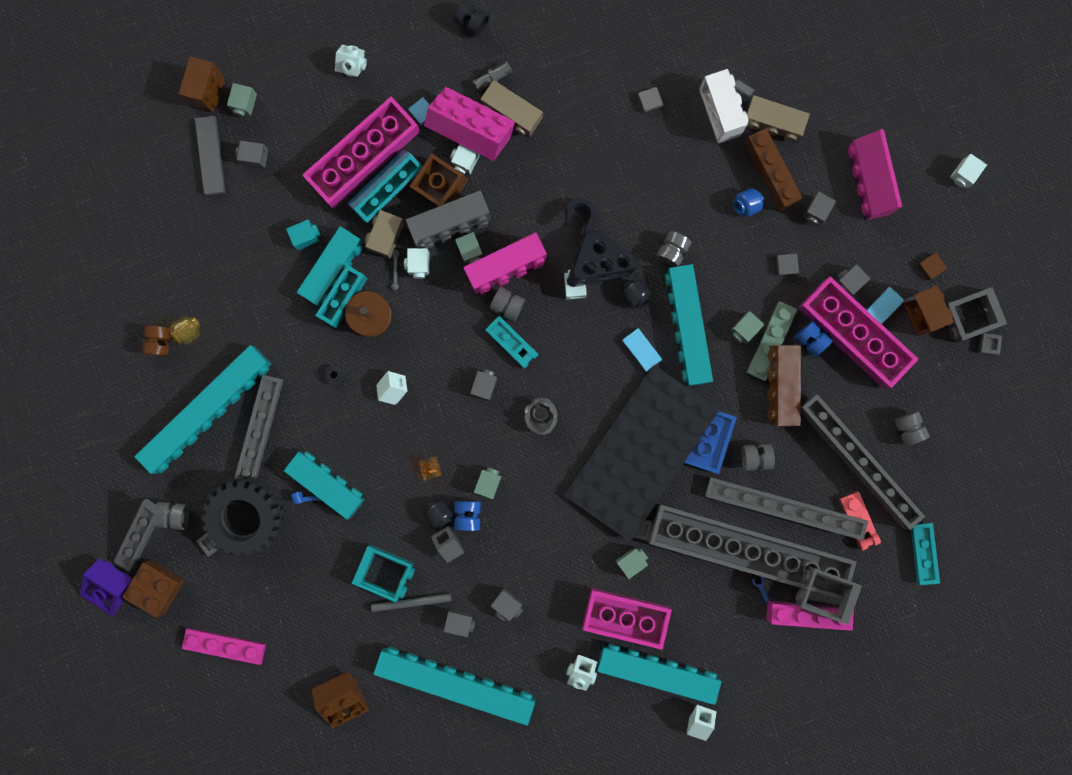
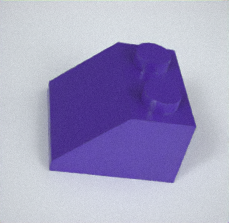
[80,559,133,617]

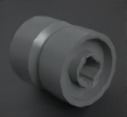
[656,231,692,267]
[489,287,526,322]
[894,411,930,446]
[741,444,775,471]
[155,502,189,530]

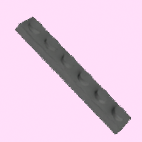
[234,375,283,479]

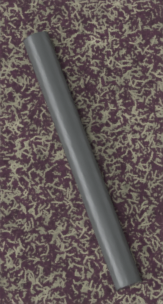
[371,593,452,612]

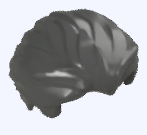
[524,398,557,436]

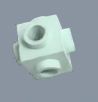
[335,45,367,77]
[566,655,597,691]

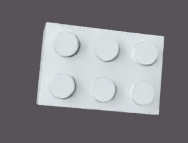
[699,69,748,144]

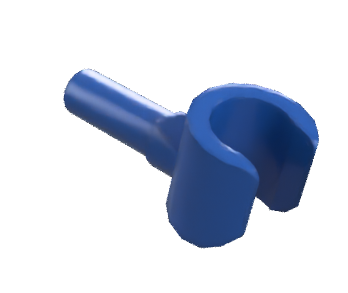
[291,491,320,504]
[752,576,770,602]

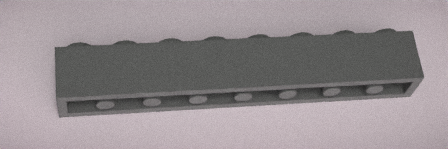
[800,394,925,530]

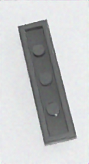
[195,116,225,196]
[113,499,163,572]

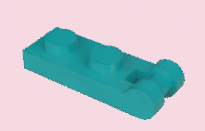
[486,316,538,369]

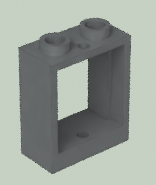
[946,287,1007,343]
[796,566,862,625]

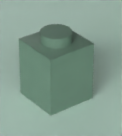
[227,83,257,117]
[455,232,483,265]
[730,311,764,344]
[474,467,502,499]
[616,547,648,579]

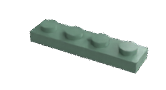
[746,301,797,381]

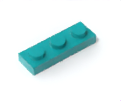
[911,523,940,585]

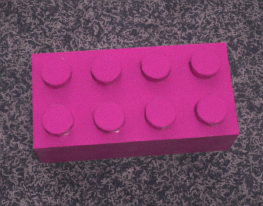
[424,87,515,161]
[464,233,547,295]
[582,587,672,650]

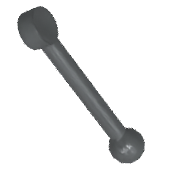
[391,250,400,290]

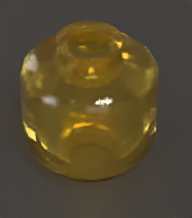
[169,315,201,345]

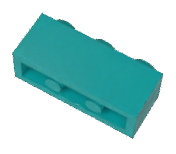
[315,265,368,328]

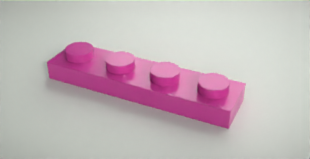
[182,628,266,665]

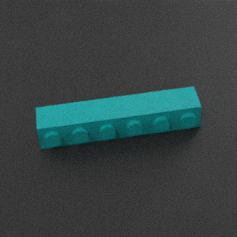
[665,264,713,386]
[597,643,722,705]

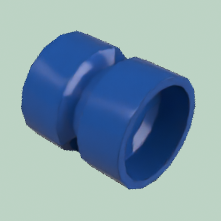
[794,320,833,358]
[454,501,481,531]

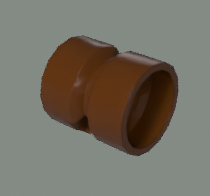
[141,326,171,356]

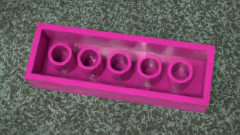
[303,97,420,209]
[797,277,918,389]

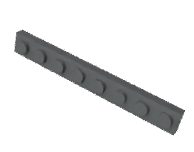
[705,477,869,540]

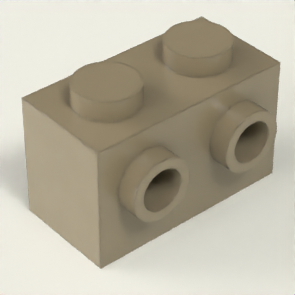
[365,210,405,258]

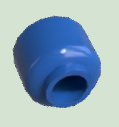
[733,188,764,217]

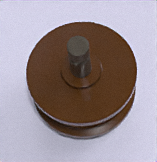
[345,291,392,337]

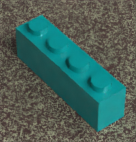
[348,149,422,223]
[297,226,363,307]
[284,451,365,520]

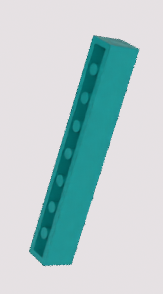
[135,345,272,474]
[374,647,535,726]

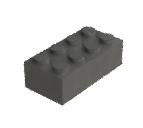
[406,190,491,249]

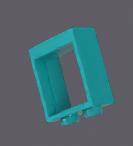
[352,544,415,602]

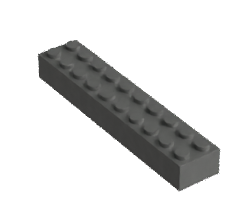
[648,504,857,600]

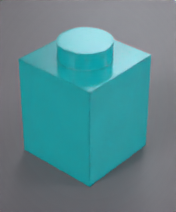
[287,220,320,250]

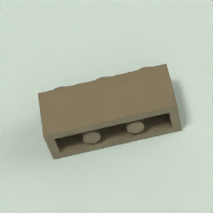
[481,80,543,137]
[746,96,810,142]

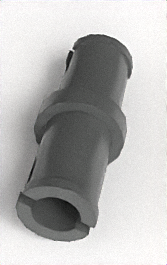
[473,61,513,92]

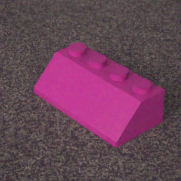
[848,129,902,220]

